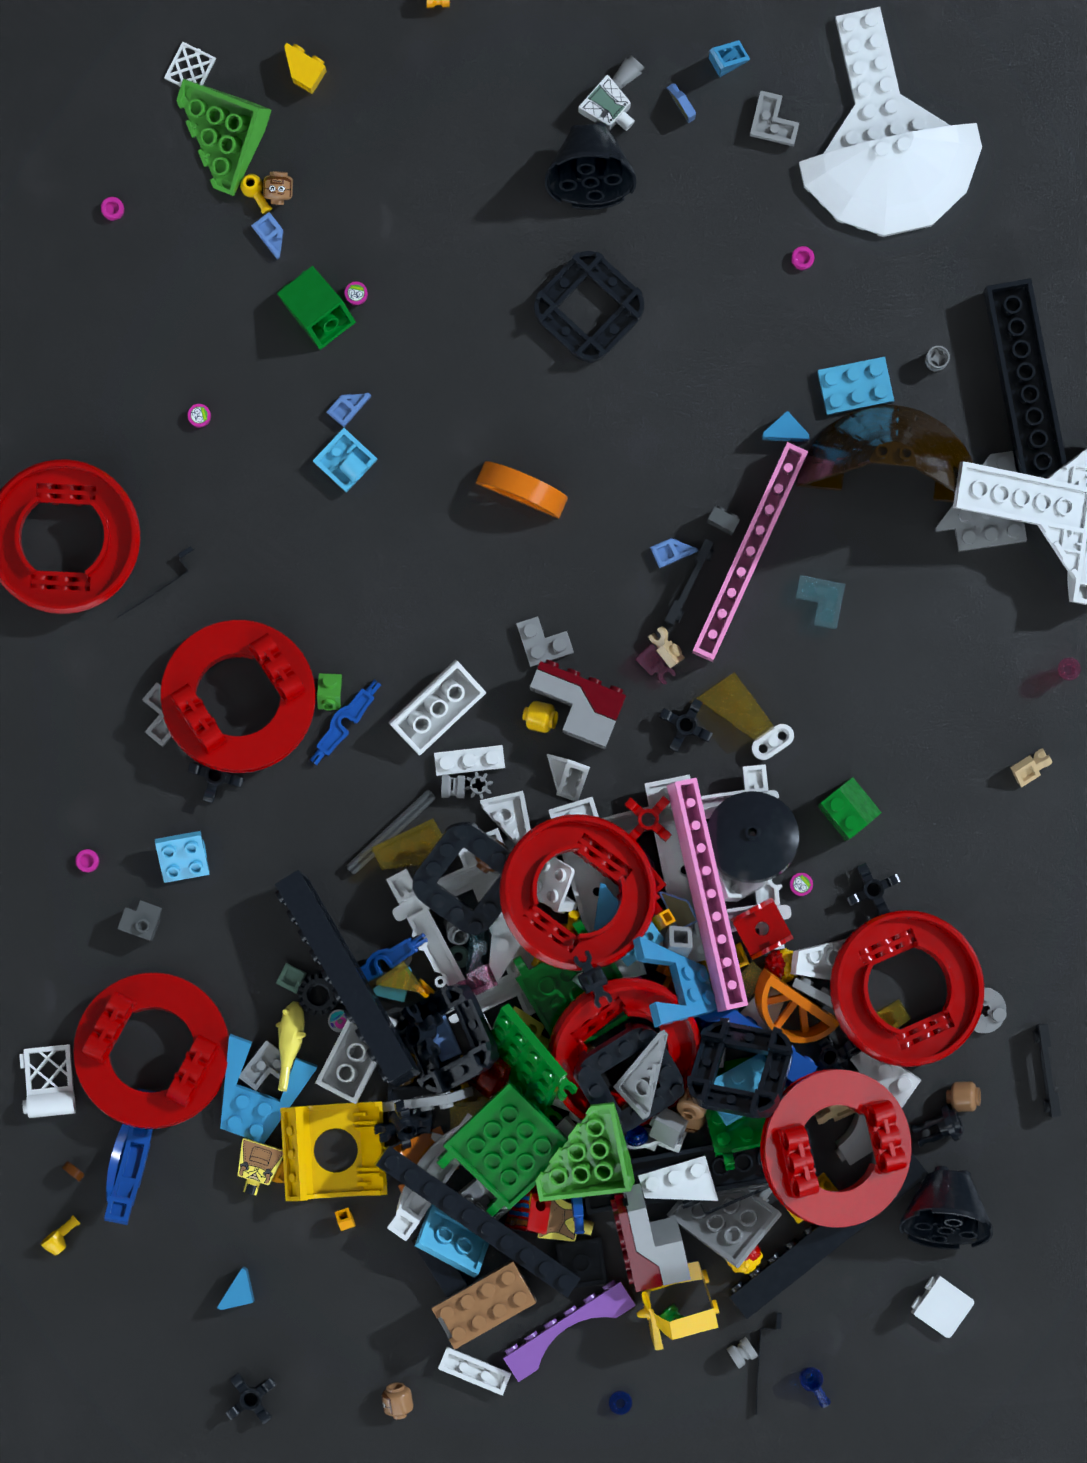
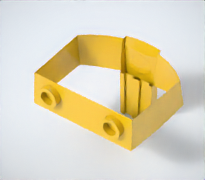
[637,1261,719,1350]

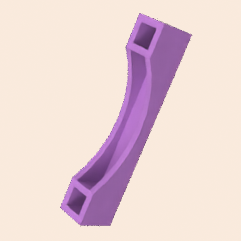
[503,1280,636,1382]

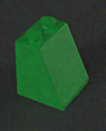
[277,266,356,350]
[817,777,882,841]

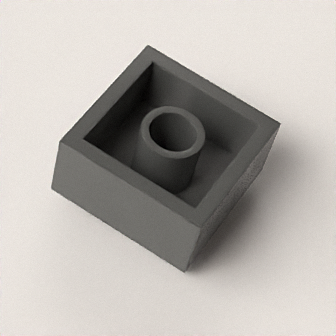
[707,506,740,536]

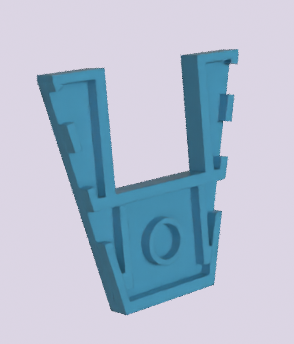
[633,936,717,1027]
[220,1034,318,1144]

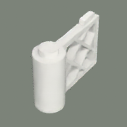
[19,1044,76,1118]

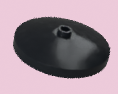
[707,791,799,883]

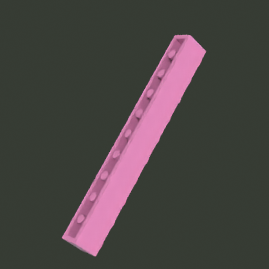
[692,442,808,662]
[667,778,748,1012]

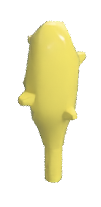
[276,1001,306,1091]

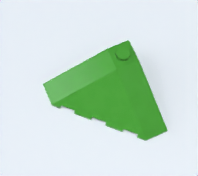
[176,79,271,196]
[535,1102,635,1202]

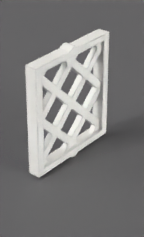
[164,42,216,87]

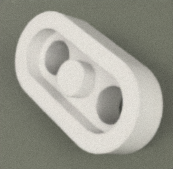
[752,724,794,760]

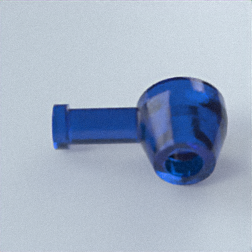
[799,1367,831,1408]

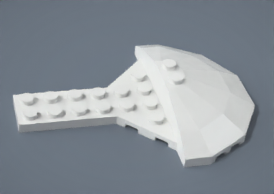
[799,7,982,237]
[953,448,1087,605]

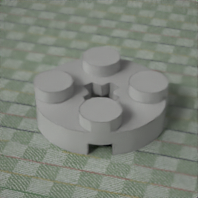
[973,988,1006,1033]

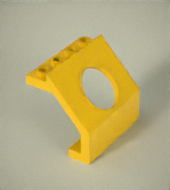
[280,1101,387,1201]

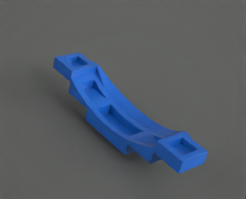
[104,1088,155,1225]

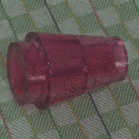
[1058,658,1081,680]

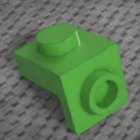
[317,673,342,711]

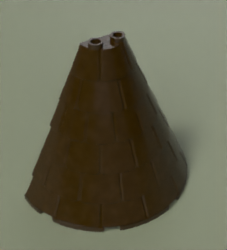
[796,405,973,503]

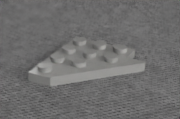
[935,451,1027,552]
[667,1183,782,1268]

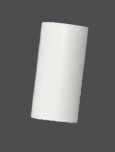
[388,659,486,756]
[315,1016,399,1104]

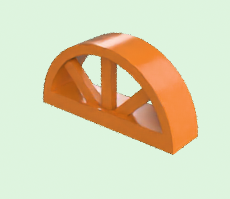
[476,461,568,519]
[755,968,839,1043]

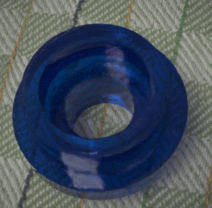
[625,1126,648,1147]
[609,1391,632,1415]

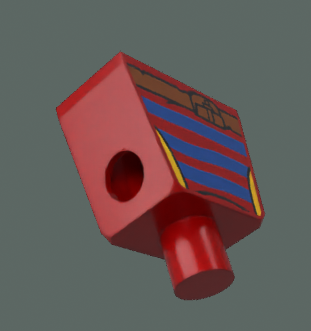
[505,1186,551,1235]

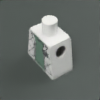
[579,75,635,131]

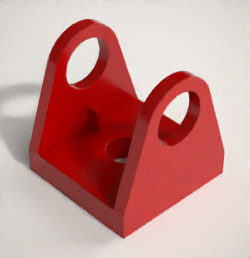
[731,897,793,960]

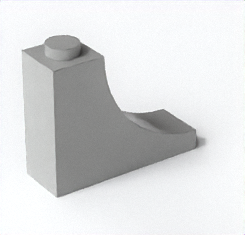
[834,1112,873,1166]

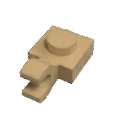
[649,626,685,668]
[1010,749,1052,787]
[814,1105,855,1124]

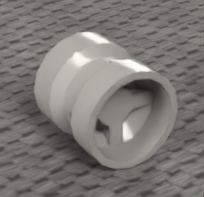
[925,346,950,372]
[441,775,465,798]
[726,1336,758,1368]

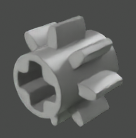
[465,771,493,800]

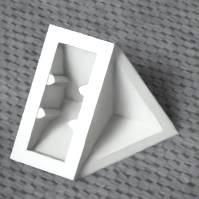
[547,754,590,802]

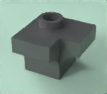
[117,900,163,941]

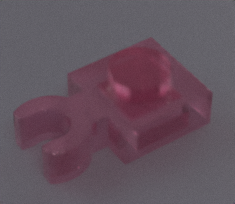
[635,643,676,685]
[457,964,498,995]

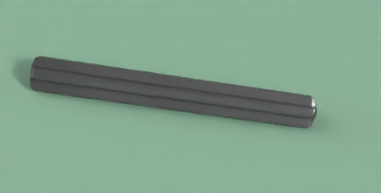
[346,790,436,874]

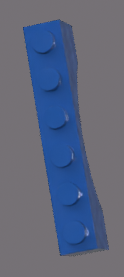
[694,991,818,1087]

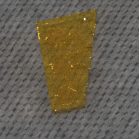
[697,672,774,741]
[371,819,442,870]

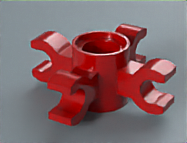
[625,796,672,842]

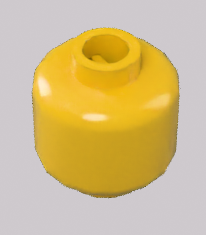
[522,701,558,733]

